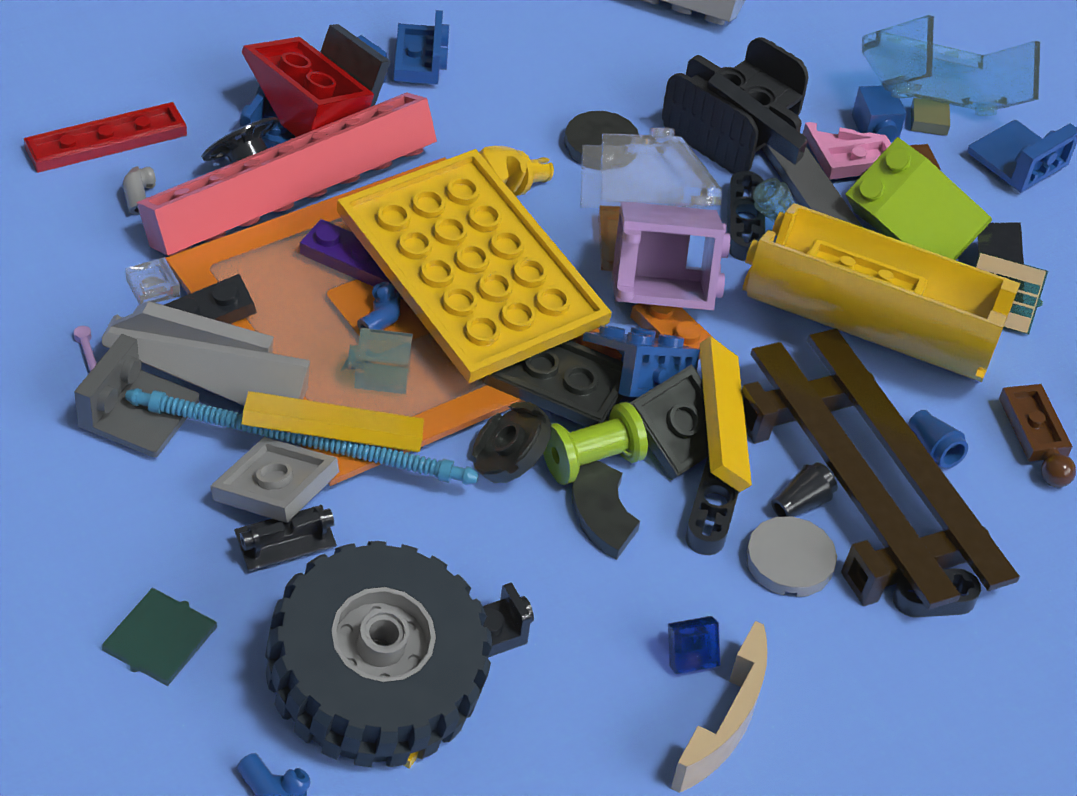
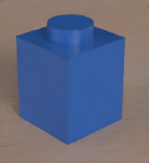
[851,85,907,142]

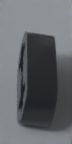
[892,568,981,617]

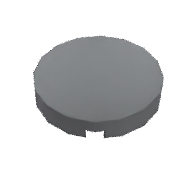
[746,516,837,597]

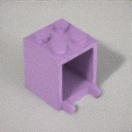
[612,201,730,310]

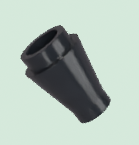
[771,462,838,517]

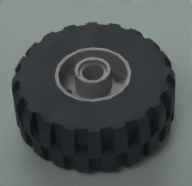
[265,541,492,767]

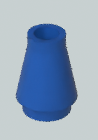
[908,410,968,468]

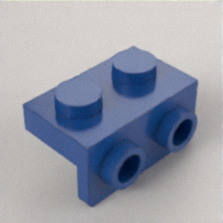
[394,10,449,85]

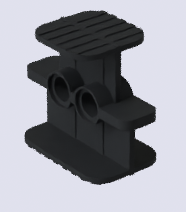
[662,37,809,174]

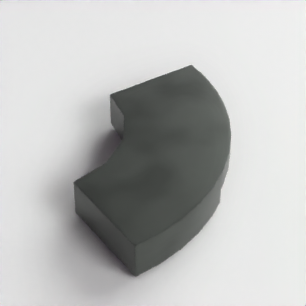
[572,461,640,560]

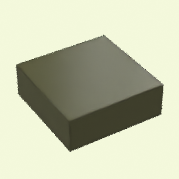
[911,97,950,136]

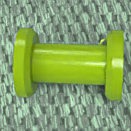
[543,402,648,485]

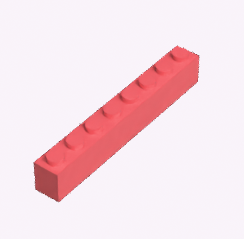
[136,92,437,256]

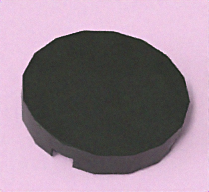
[564,111,640,170]
[472,402,551,483]

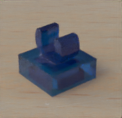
[668,616,720,674]

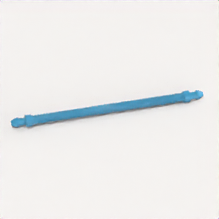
[125,388,479,485]

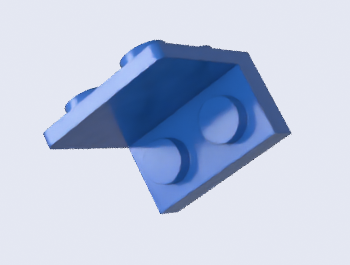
[967,120,1077,193]
[582,325,700,397]

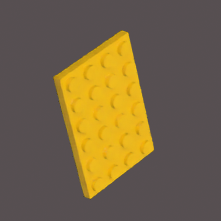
[337,149,612,383]

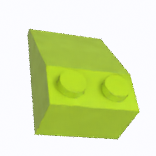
[845,137,992,260]

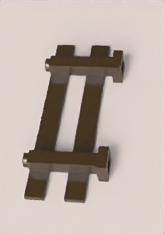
[741,328,1020,610]

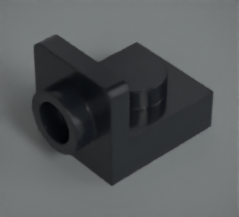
[483,582,534,658]

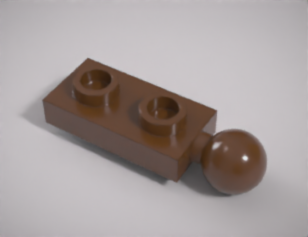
[999,384,1076,488]

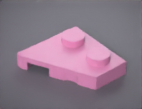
[803,122,891,180]

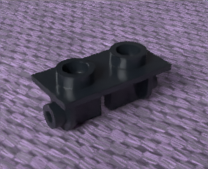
[234,505,337,572]

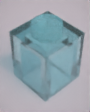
[347,328,413,394]

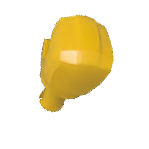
[479,146,554,196]

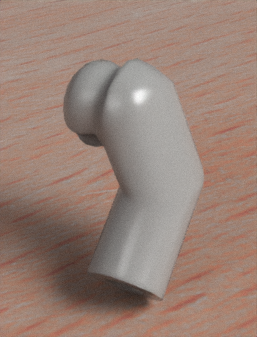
[123,166,156,215]

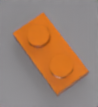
[630,303,712,359]

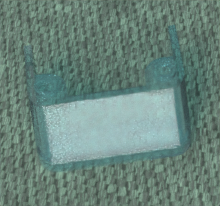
[862,15,1040,116]

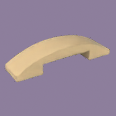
[671,621,767,793]

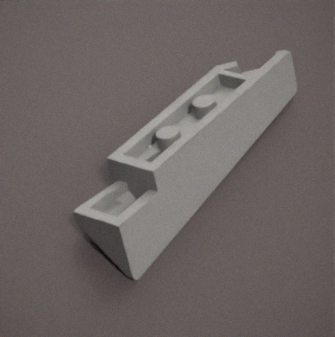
[102,301,310,406]

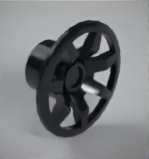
[201,117,279,164]

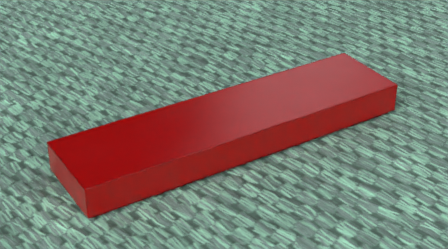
[24,102,187,173]

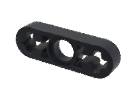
[727,171,765,261]
[685,454,739,555]

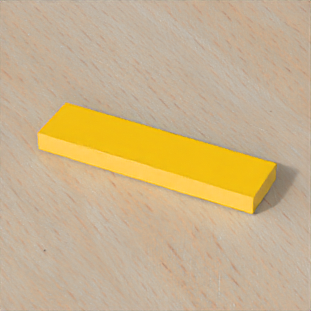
[699,336,752,492]
[241,391,424,452]

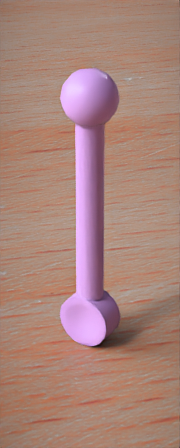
[74,326,97,372]

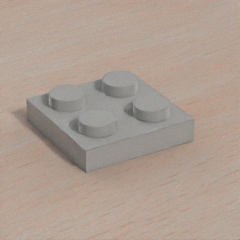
[210,437,339,523]

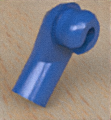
[357,282,400,338]
[237,753,310,796]

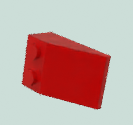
[242,37,374,137]

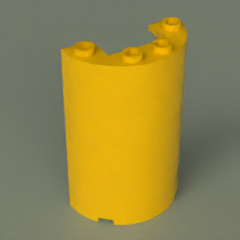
[742,203,1020,383]

